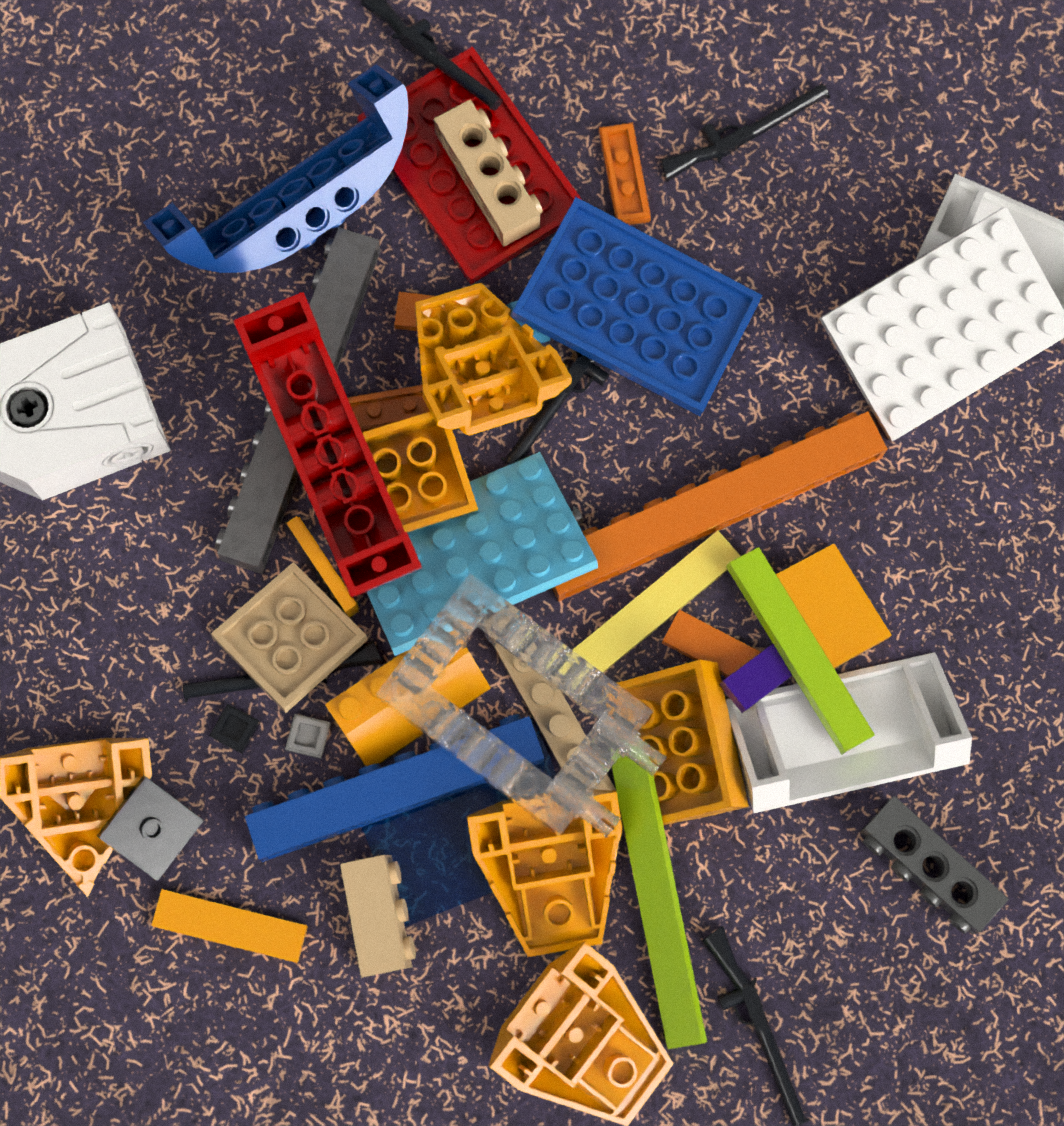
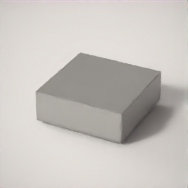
[285,714,331,759]

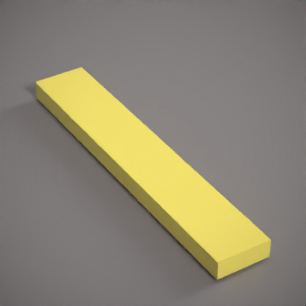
[552,530,741,696]

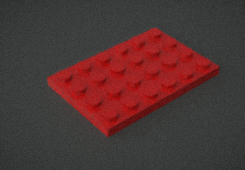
[357,46,582,285]

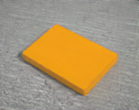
[776,544,892,669]

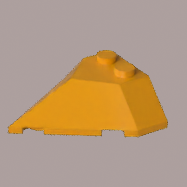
[0,738,152,897]

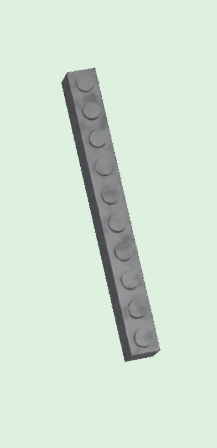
[215,227,381,574]

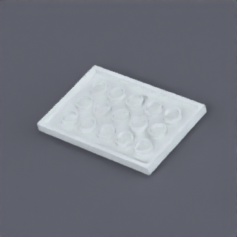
[819,207,1064,441]

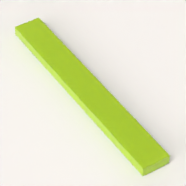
[608,742,707,1049]

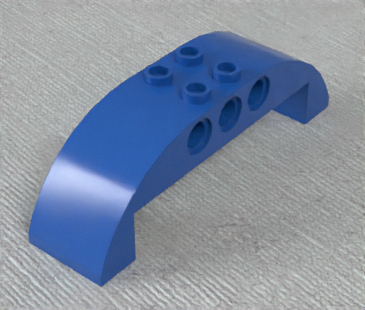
[143,64,408,273]

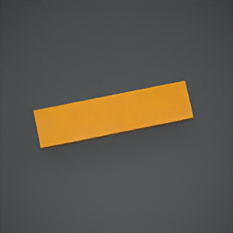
[151,889,308,963]

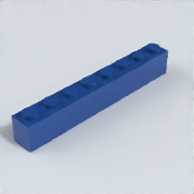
[245,714,544,862]

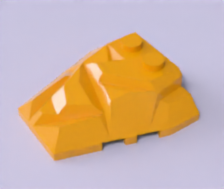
[415,283,572,436]

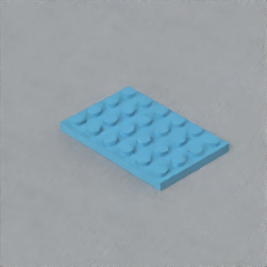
[367,452,599,656]

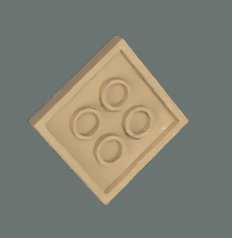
[211,562,368,713]

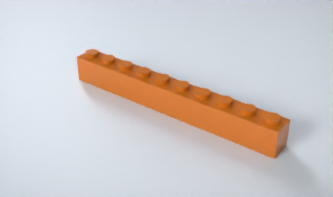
[552,411,888,602]

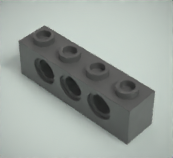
[860,796,1009,935]

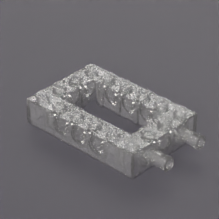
[376,573,667,838]

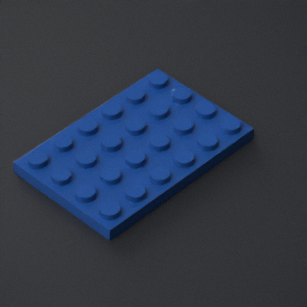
[511,197,763,416]

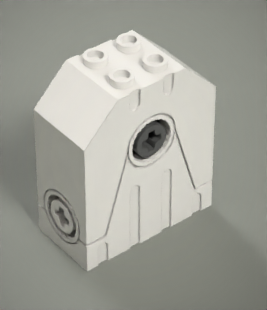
[0,302,171,500]

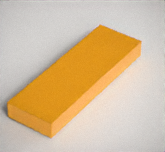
[286,516,360,618]

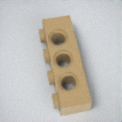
[434,99,543,247]

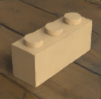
[340,855,416,978]

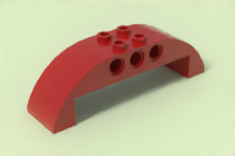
[233,292,422,598]

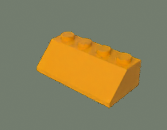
[325,630,491,766]

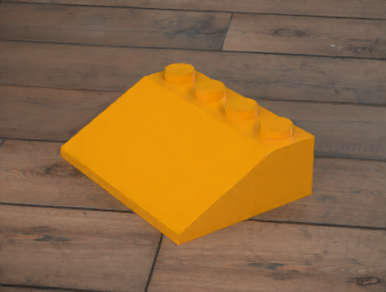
[362,412,478,533]
[602,660,749,825]

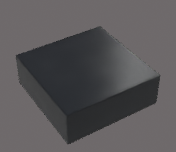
[209,704,261,754]

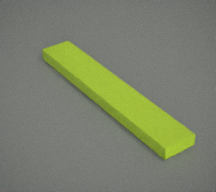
[726,547,875,755]

